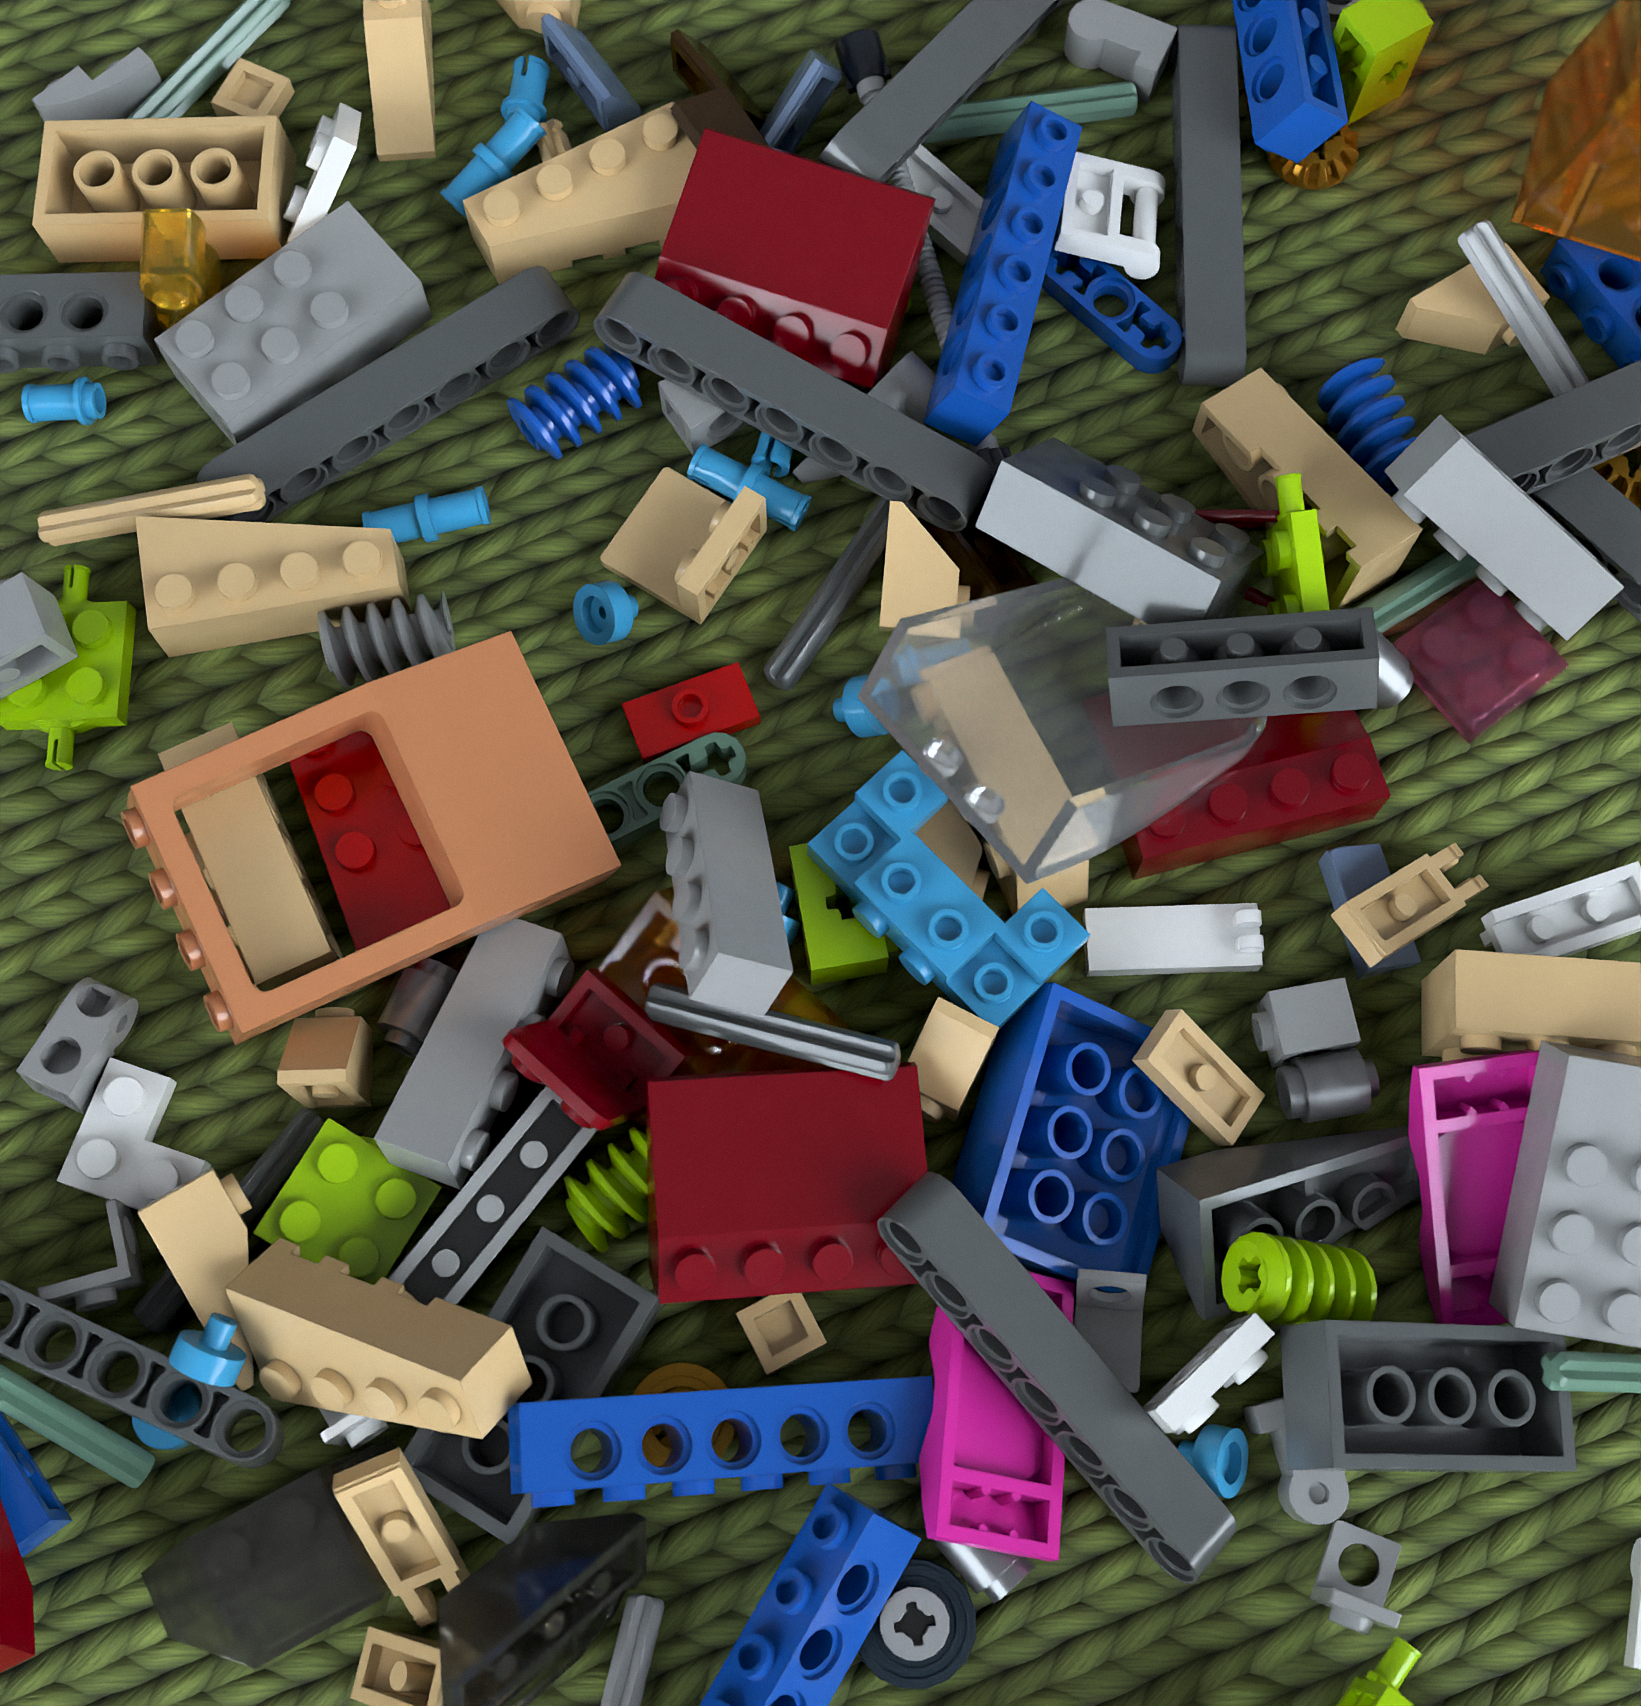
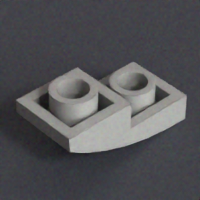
[32,47,162,123]

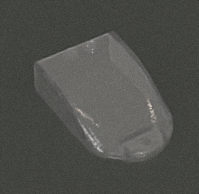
[857,577,1267,884]

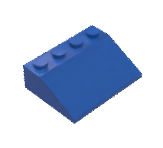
[952,982,1191,1293]

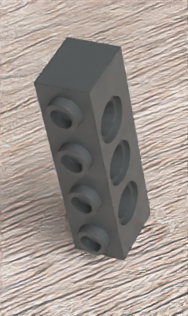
[0,271,163,373]
[1106,607,1380,727]

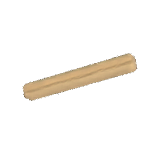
[37,473,266,546]

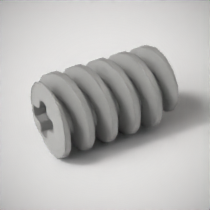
[318,591,455,687]

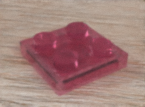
[1393,579,1569,744]

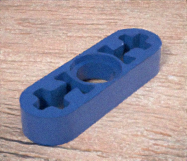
[1042,241,1182,374]

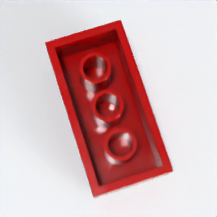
[275,720,451,951]

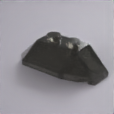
[141,1438,398,1669]
[438,1512,647,1706]

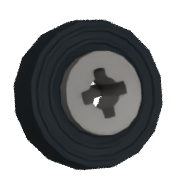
[858,1558,976,1689]

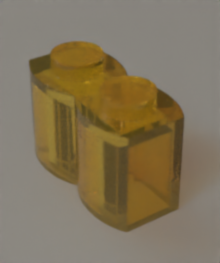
[139,208,221,330]

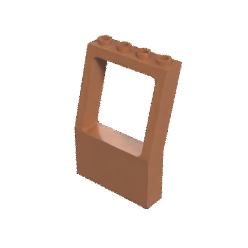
[121,631,622,1045]

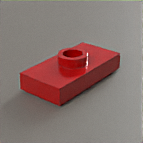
[621,662,761,765]

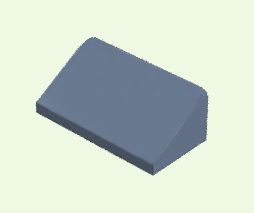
[541,13,642,132]
[759,49,844,154]
[1318,843,1421,980]

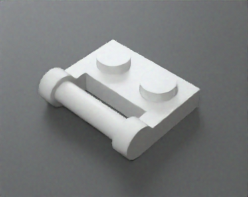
[1054,152,1165,279]

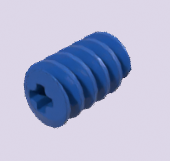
[507,343,642,460]
[1317,357,1417,493]

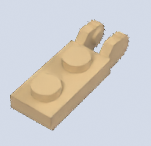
[1331,843,1489,968]
[333,1447,477,1627]

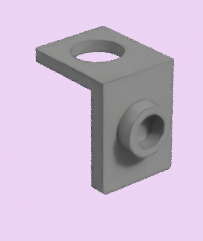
[37,1198,146,1312]
[1074,1269,1147,1393]
[1310,1520,1401,1636]

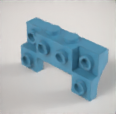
[807,750,1090,1031]

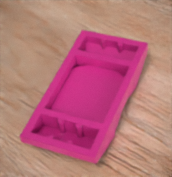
[1408,1049,1539,1326]
[919,1272,1075,1562]

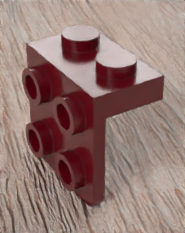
[502,968,693,1131]

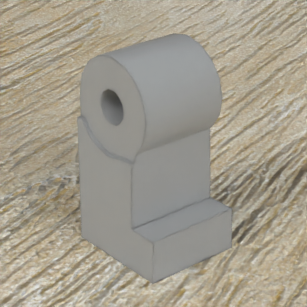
[1064,0,1178,103]
[16,977,138,1115]
[1242,1396,1350,1525]

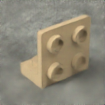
[600,467,767,624]

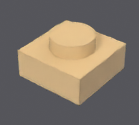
[211,57,295,118]
[736,1293,827,1376]

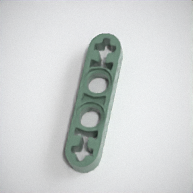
[588,732,747,850]

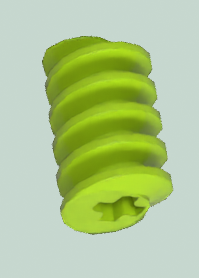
[563,1127,648,1254]
[1221,1231,1377,1325]

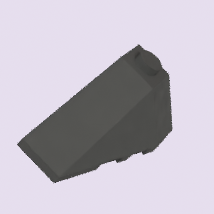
[1156,1126,1421,1321]

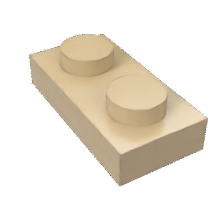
[1132,1009,1265,1146]

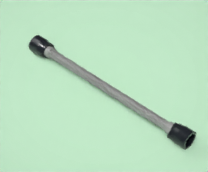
[835,29,1012,509]

